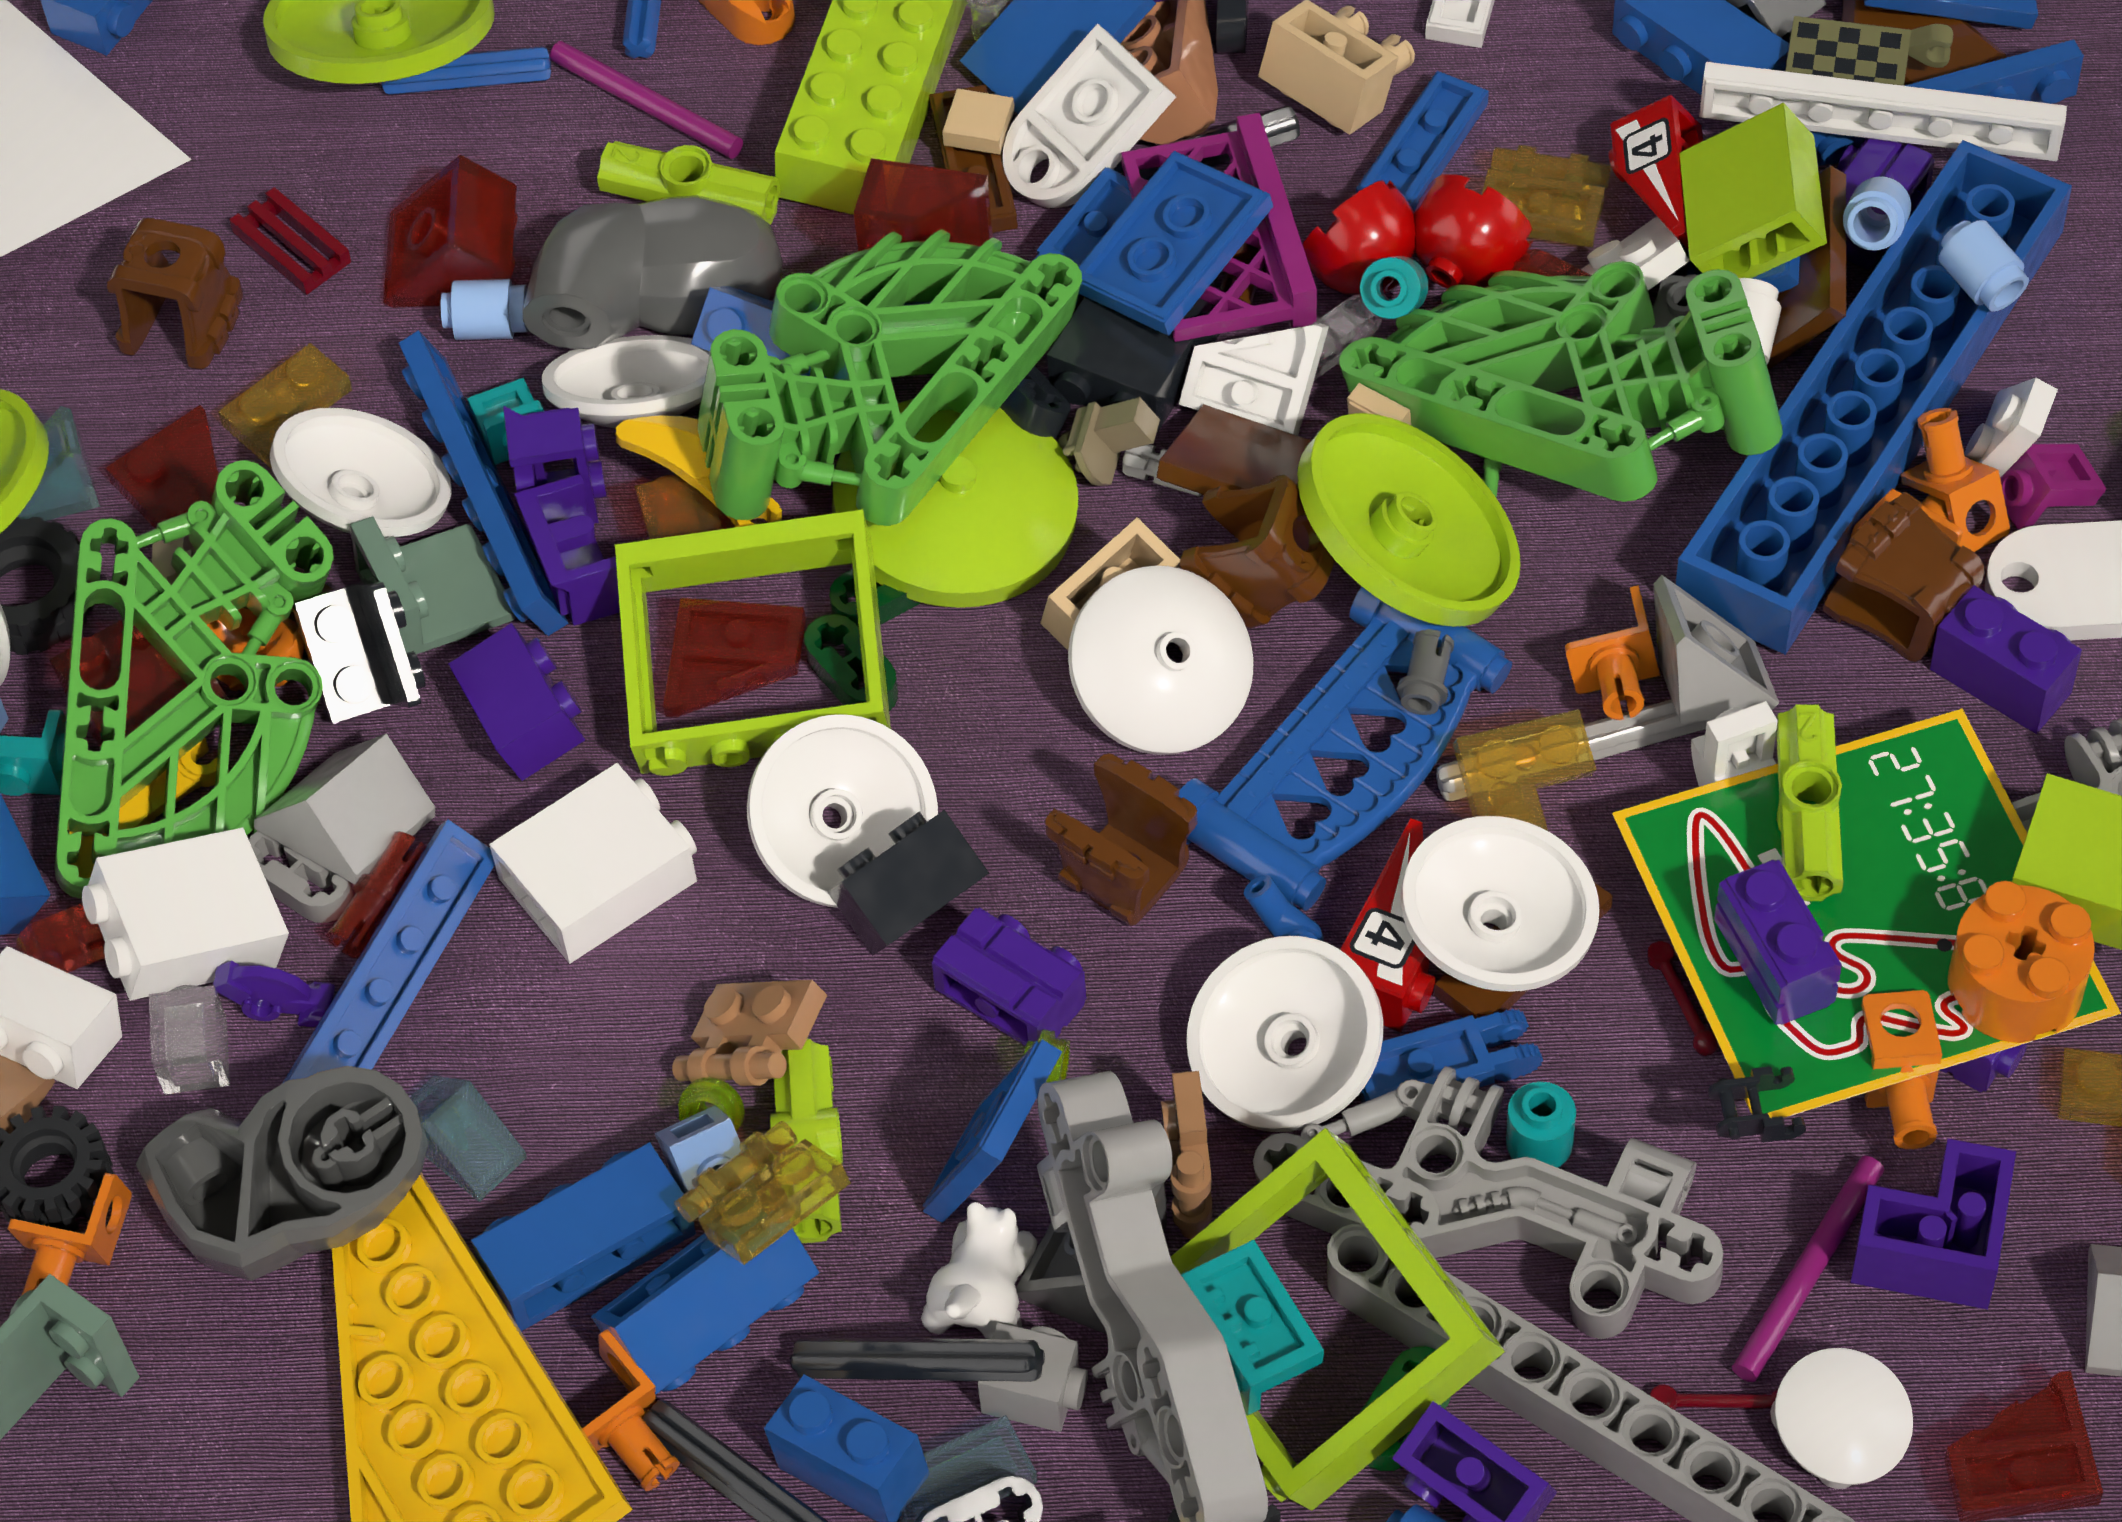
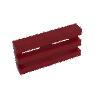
[229,187,352,295]

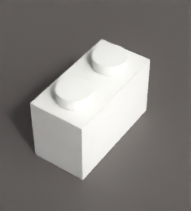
[0,946,122,1089]

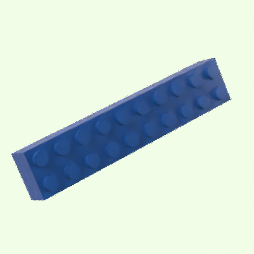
[1676,140,2072,655]

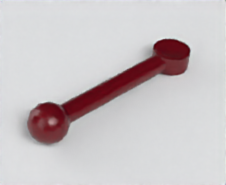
[1647,941,1719,1056]
[1650,1384,1778,1410]

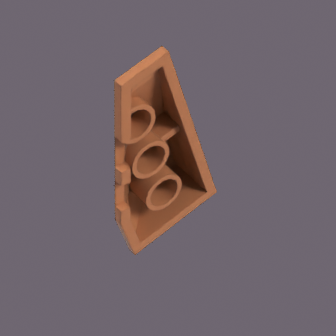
[1120,0,1218,145]

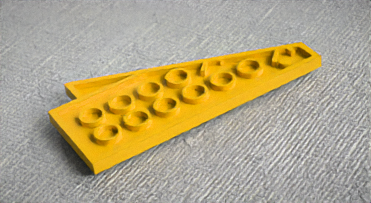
[332,1172,633,1522]

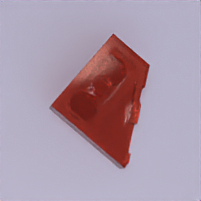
[105,405,220,529]
[663,598,806,718]
[1944,1370,2103,1522]

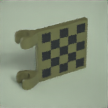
[1786,16,1953,86]

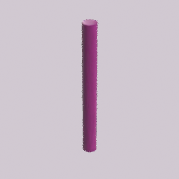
[550,41,743,159]
[1732,1155,1884,1382]

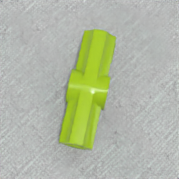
[597,141,781,225]
[1776,704,1843,901]
[770,1039,843,1243]

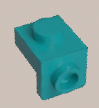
[467,378,544,465]
[0,709,66,796]

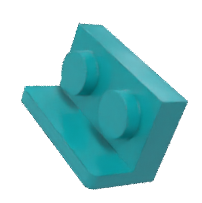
[1181,1240,1324,1416]

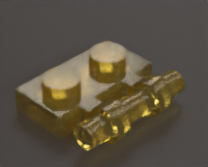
[1482,144,1612,248]
[674,1121,851,1265]

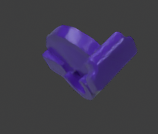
[212,960,335,1027]

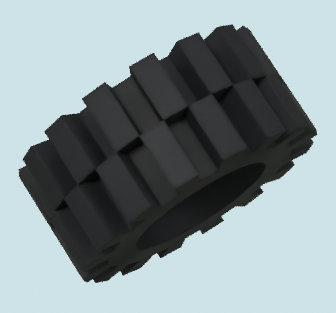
[0,1106,114,1231]

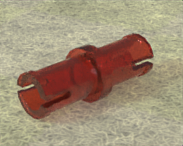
[326,831,426,959]

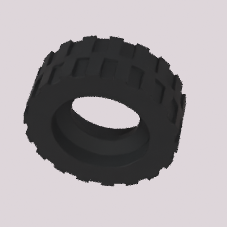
[0,516,95,655]

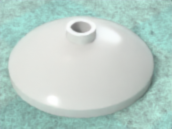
[542,335,710,428]
[270,408,451,538]
[1068,566,1253,755]
[747,714,938,908]
[1401,816,1599,992]
[1187,936,1383,1132]

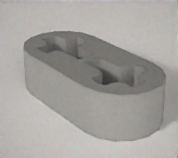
[249,831,354,923]

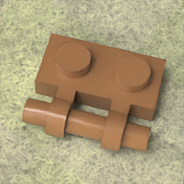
[672,980,827,1087]
[1161,1071,1213,1239]

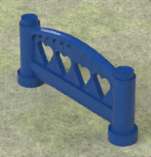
[1179,586,1512,911]

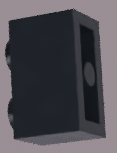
[828,810,989,956]

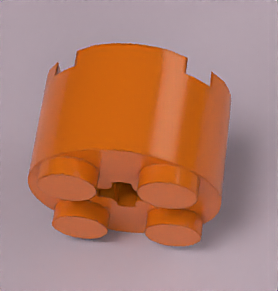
[1948,881,2095,1043]

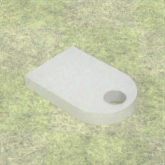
[1003,24,1176,208]
[1985,520,2122,640]

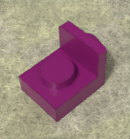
[2000,444,2107,530]

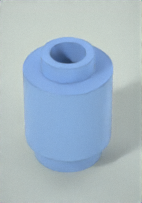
[1843,177,1911,250]
[1939,220,2029,312]
[441,279,528,340]

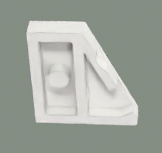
[1572,217,1689,290]
[1179,323,1329,436]
[1965,378,2058,477]

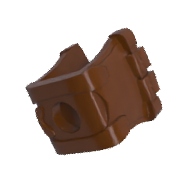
[107,218,243,369]
[1180,474,1335,629]
[1822,492,1984,662]
[1045,753,1198,926]

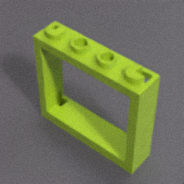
[615,509,891,776]
[1170,1127,1505,1511]

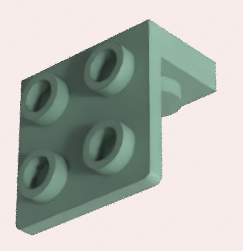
[350,516,515,654]
[0,1274,140,1440]

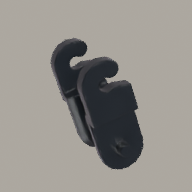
[1708,1066,1806,1143]

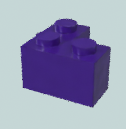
[1850,1138,2016,1310]

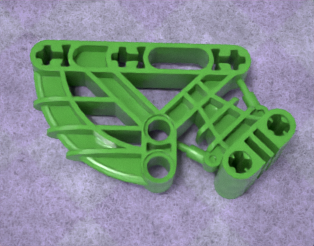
[698,229,1082,526]
[1339,261,1783,502]
[54,460,334,899]

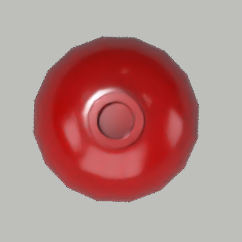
[1414,174,1533,288]
[1302,180,1416,295]

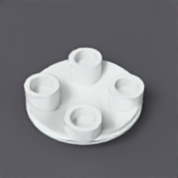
[1770,1348,1913,1489]

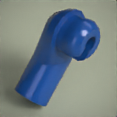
[1243,875,1324,942]

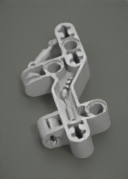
[1253,1066,1723,1339]
[1037,1071,1268,1522]

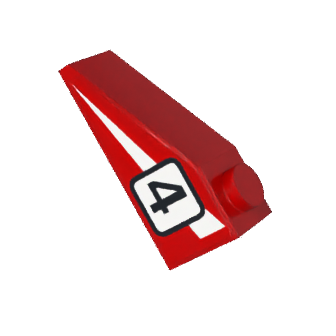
[1608,95,1703,250]
[1340,818,1435,1032]

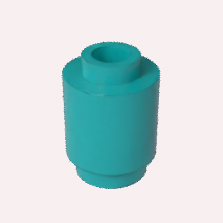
[1360,256,1428,319]
[1506,1082,1576,1168]

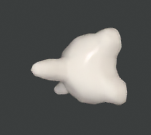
[921,1202,1037,1339]

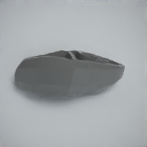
[523,195,783,349]
[136,1066,428,1281]

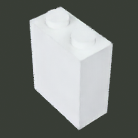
[489,763,697,964]
[82,828,289,1001]

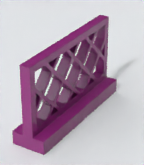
[1121,112,1317,342]

